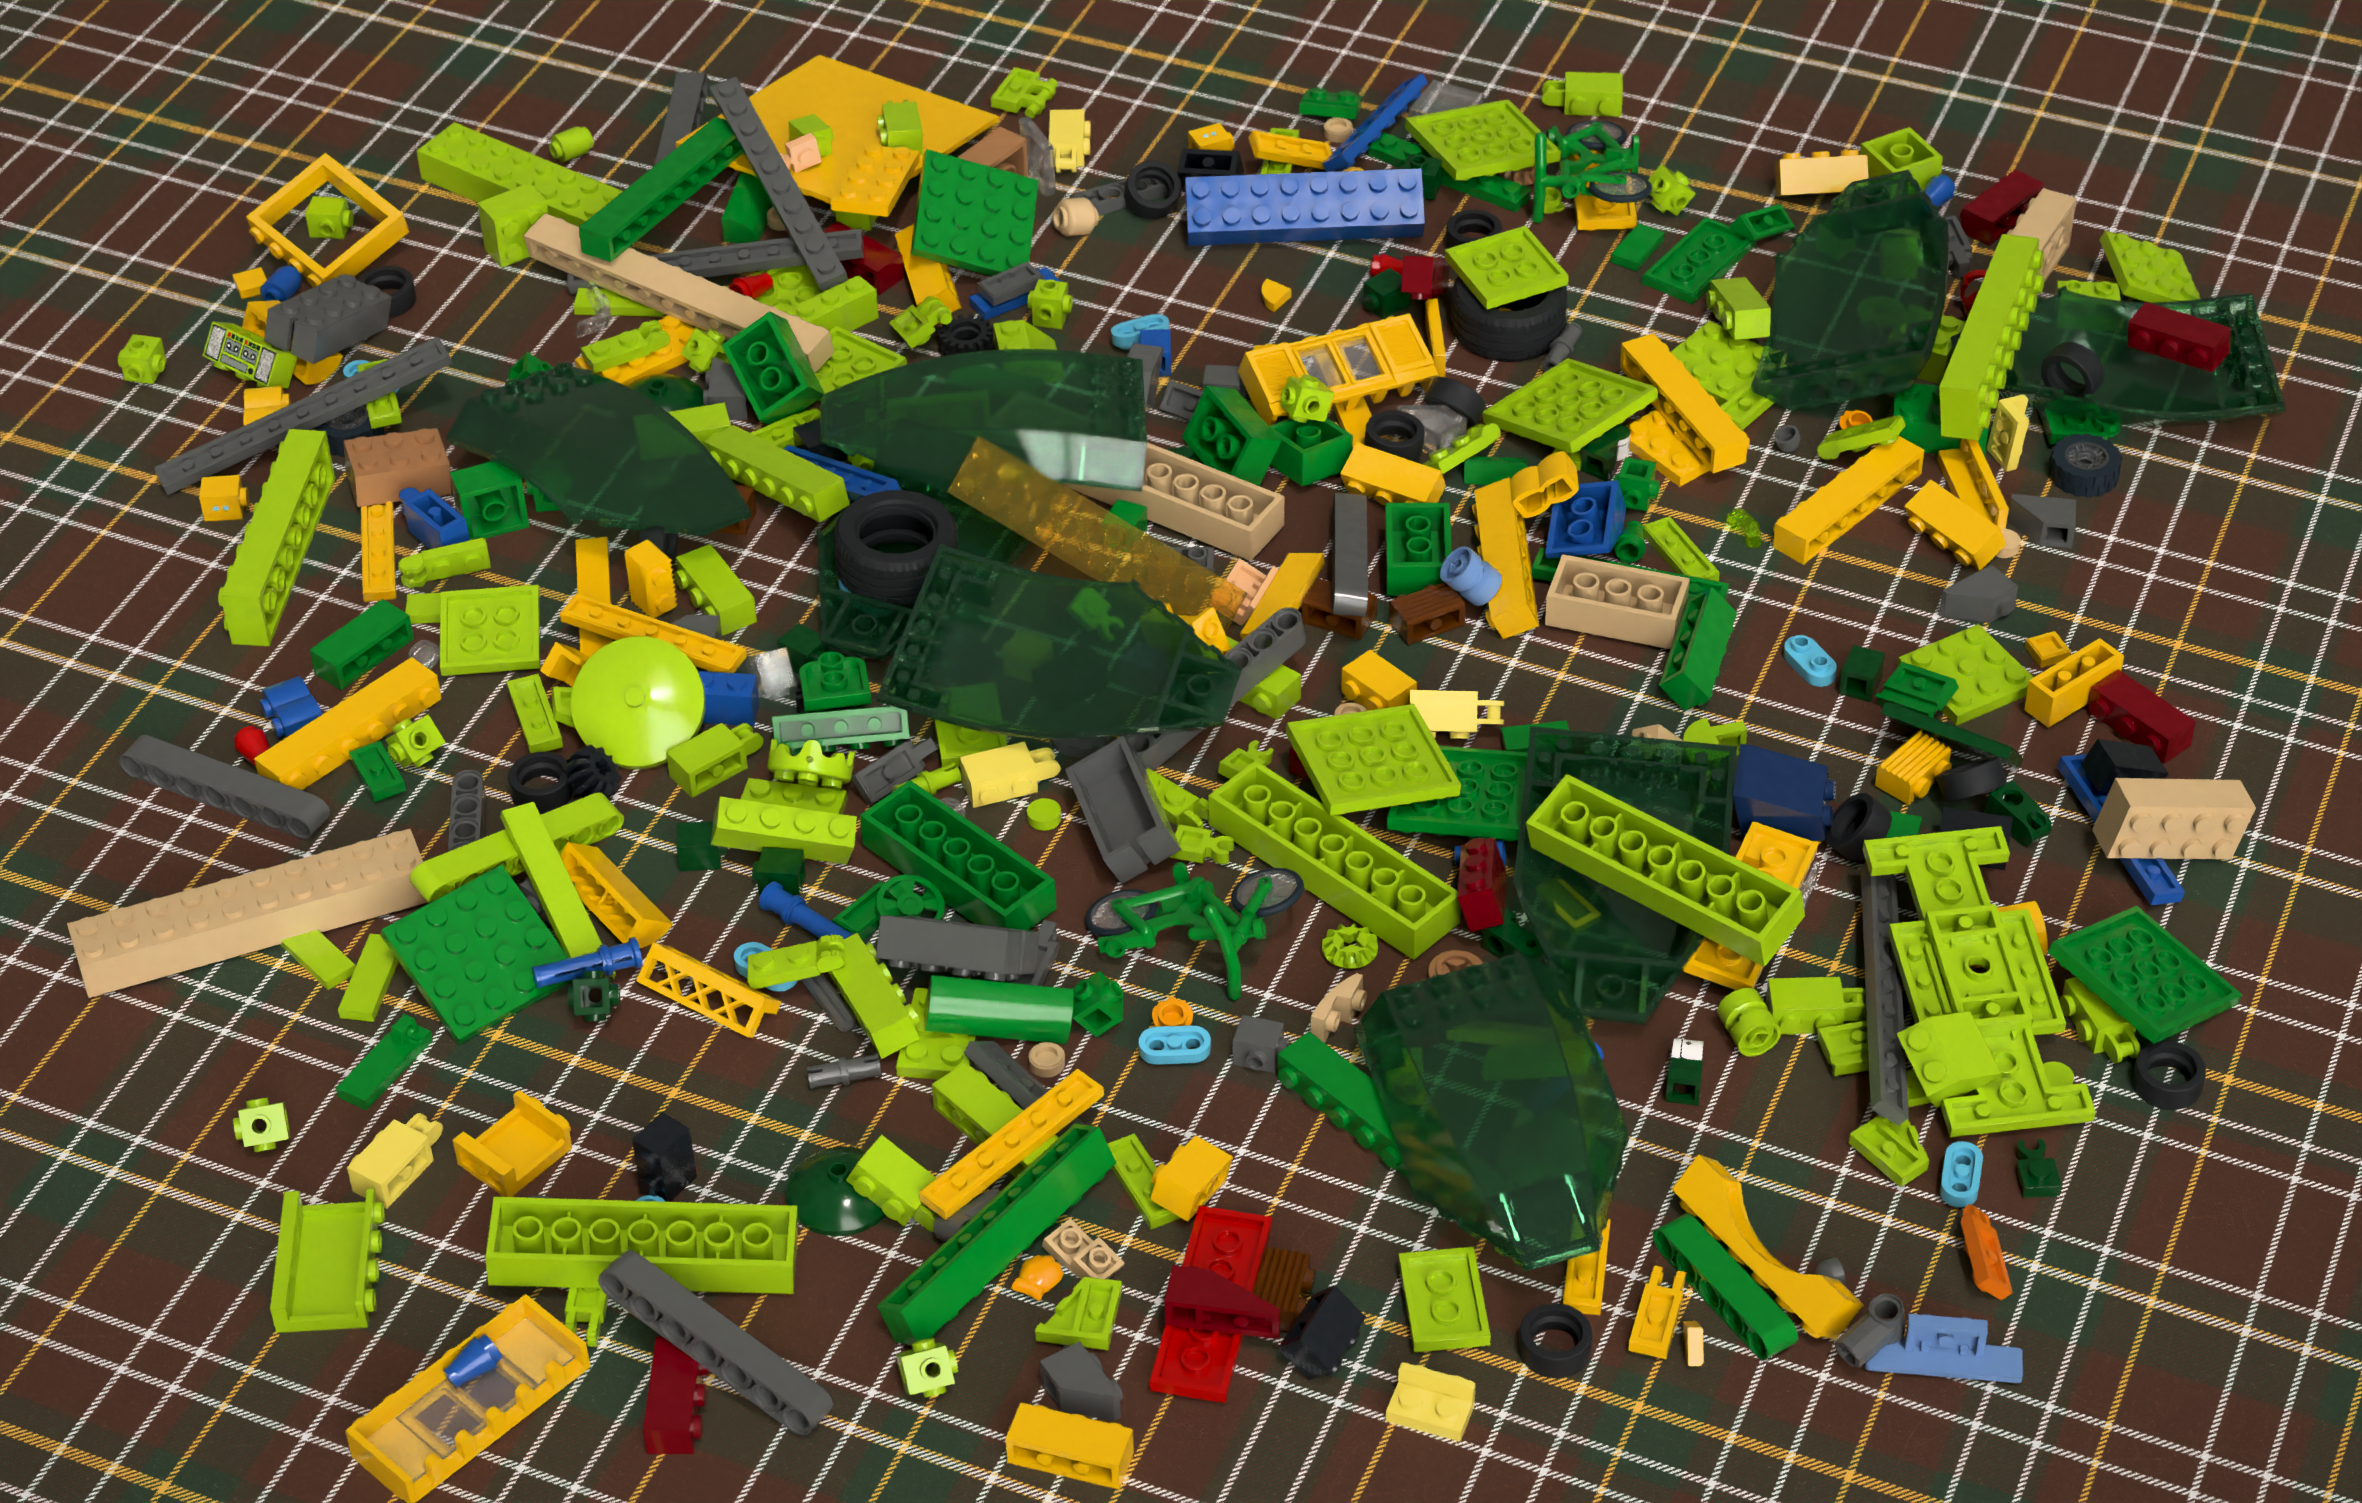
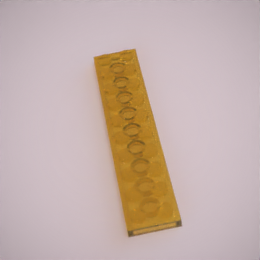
[947,436,1248,633]

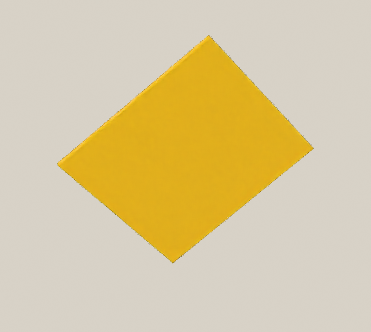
[675,55,999,204]

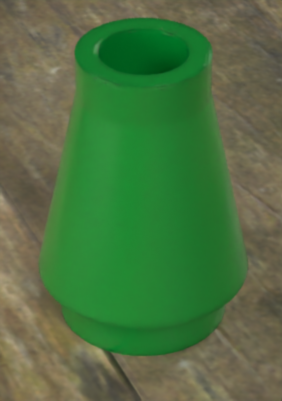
[1614,521,1646,563]

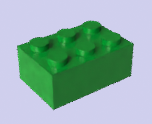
[721,311,825,425]
[1892,382,1989,456]
[1182,385,1281,486]
[1385,503,1452,596]

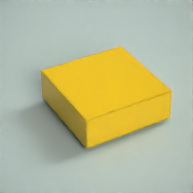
[233,267,267,299]
[2024,631,2071,668]

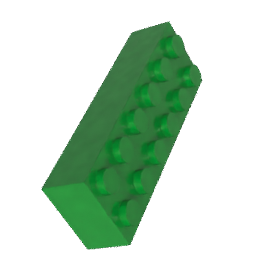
[860,780,1057,930]

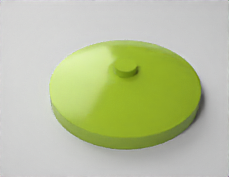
[571,636,706,769]

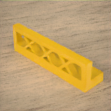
[1937,438,2009,529]
[636,942,782,1038]

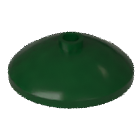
[614,374,704,434]
[785,1146,886,1236]

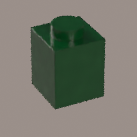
[1363,268,1410,320]
[777,623,830,675]
[1839,645,1885,703]
[677,821,728,872]
[752,847,807,896]

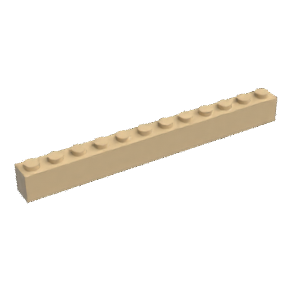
[523,213,834,373]

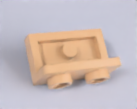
[1210,558,1279,626]

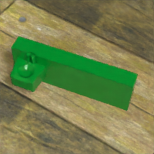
[336,1014,433,1111]

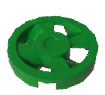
[875,874,945,924]

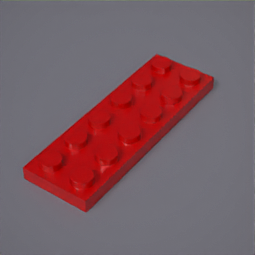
[1150,1205,1273,1403]

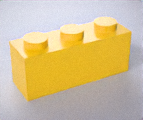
[1775,150,1869,196]
[1340,442,1446,506]
[1904,479,2006,571]
[2024,638,2124,728]
[1005,1402,1134,1490]

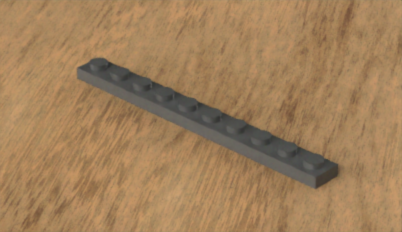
[710,76,848,291]
[567,229,864,294]
[154,337,453,495]
[1860,862,1909,1126]

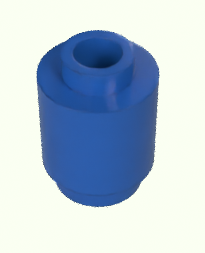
[260,266,302,303]

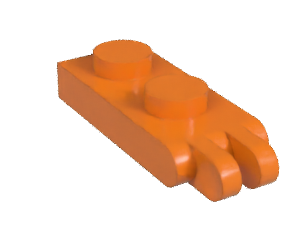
[1961,1204,2013,1301]

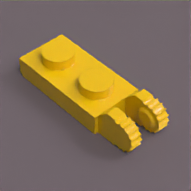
[1628,1265,1686,1359]

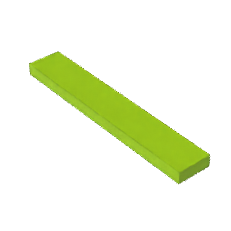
[500,802,616,979]

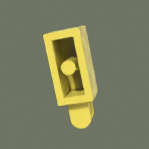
[1049,109,1091,173]
[1410,690,1504,739]
[960,741,1061,808]
[347,1113,443,1209]

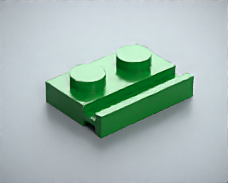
[1299,88,1362,119]
[1875,662,1959,718]

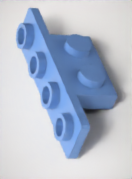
[1865,1314,2023,1383]

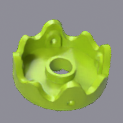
[767,739,856,789]

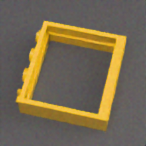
[246,153,409,288]

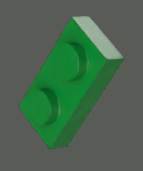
[349,741,406,802]

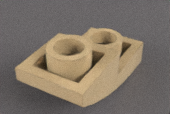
[1311,973,1367,1043]
[1042,1218,1125,1279]

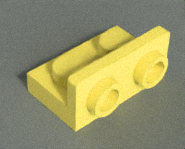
[1987,395,2029,472]
[1386,1362,1475,1442]

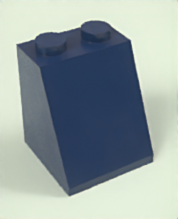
[1733,744,1836,841]

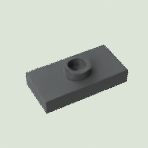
[977,262,1044,306]

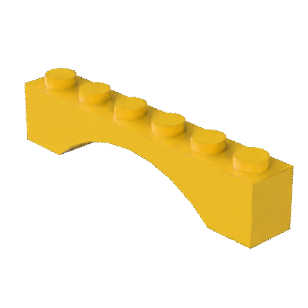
[1672,1155,1864,1340]

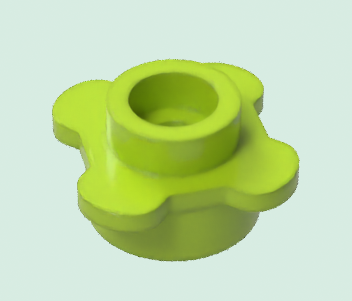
[1533,187,1565,214]

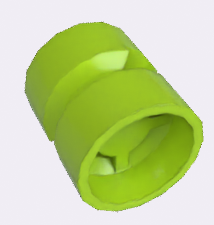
[1717,988,1781,1056]

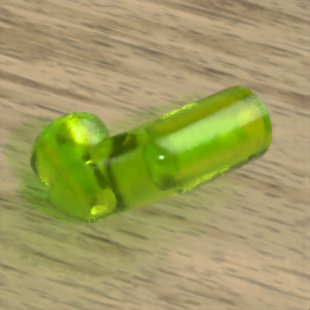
[1726,508,1762,548]

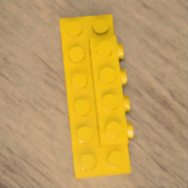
[1683,821,1819,990]

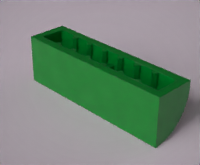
[721,171,773,244]
[925,975,1074,1044]

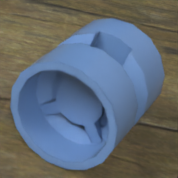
[1440,546,1502,606]

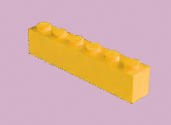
[1620,333,1749,473]
[1773,436,1925,565]
[1472,477,1539,639]
[254,657,442,790]

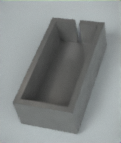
[264,274,392,364]
[1065,735,1181,884]
[876,915,1039,981]

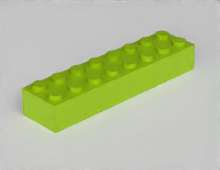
[417,122,623,227]
[1939,234,2044,441]
[218,429,336,647]
[1208,760,1461,960]
[1526,774,1805,967]
[485,1197,798,1294]

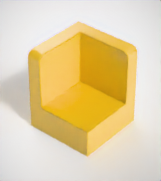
[540,642,589,687]

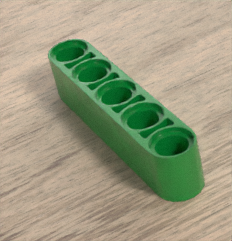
[1653,1213,1798,1360]

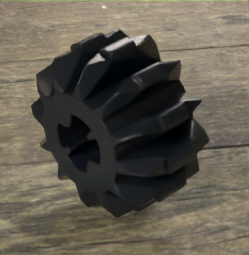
[563,745,623,799]

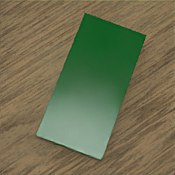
[1642,217,1756,305]

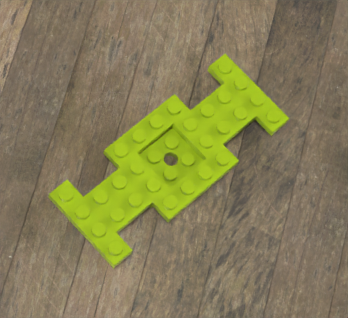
[1862,826,2096,1137]

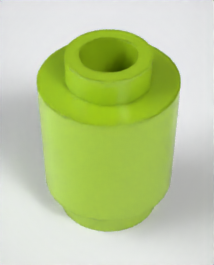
[549,126,594,163]

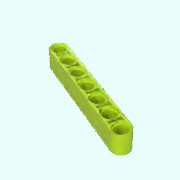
[409,792,624,903]

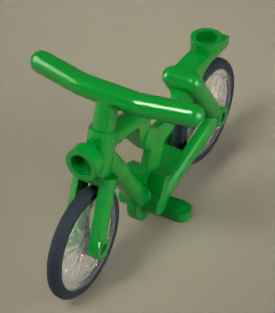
[1532,120,1652,223]
[1085,862,1304,1001]

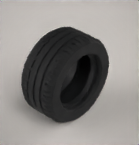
[1451,276,1567,362]
[834,490,958,607]

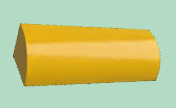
[895,224,962,313]
[242,300,343,385]
[1240,553,1325,640]
[560,842,673,948]

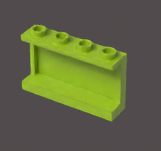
[270,1188,385,1333]

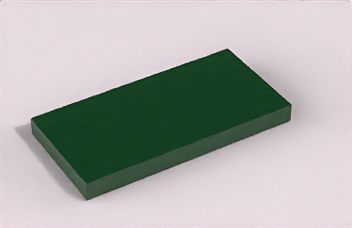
[1881,702,2023,769]

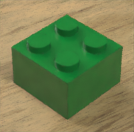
[1269,418,1353,486]
[450,456,529,540]

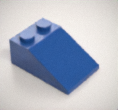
[1545,480,1626,558]

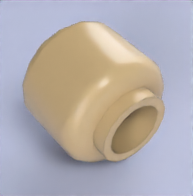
[1052,197,1098,236]

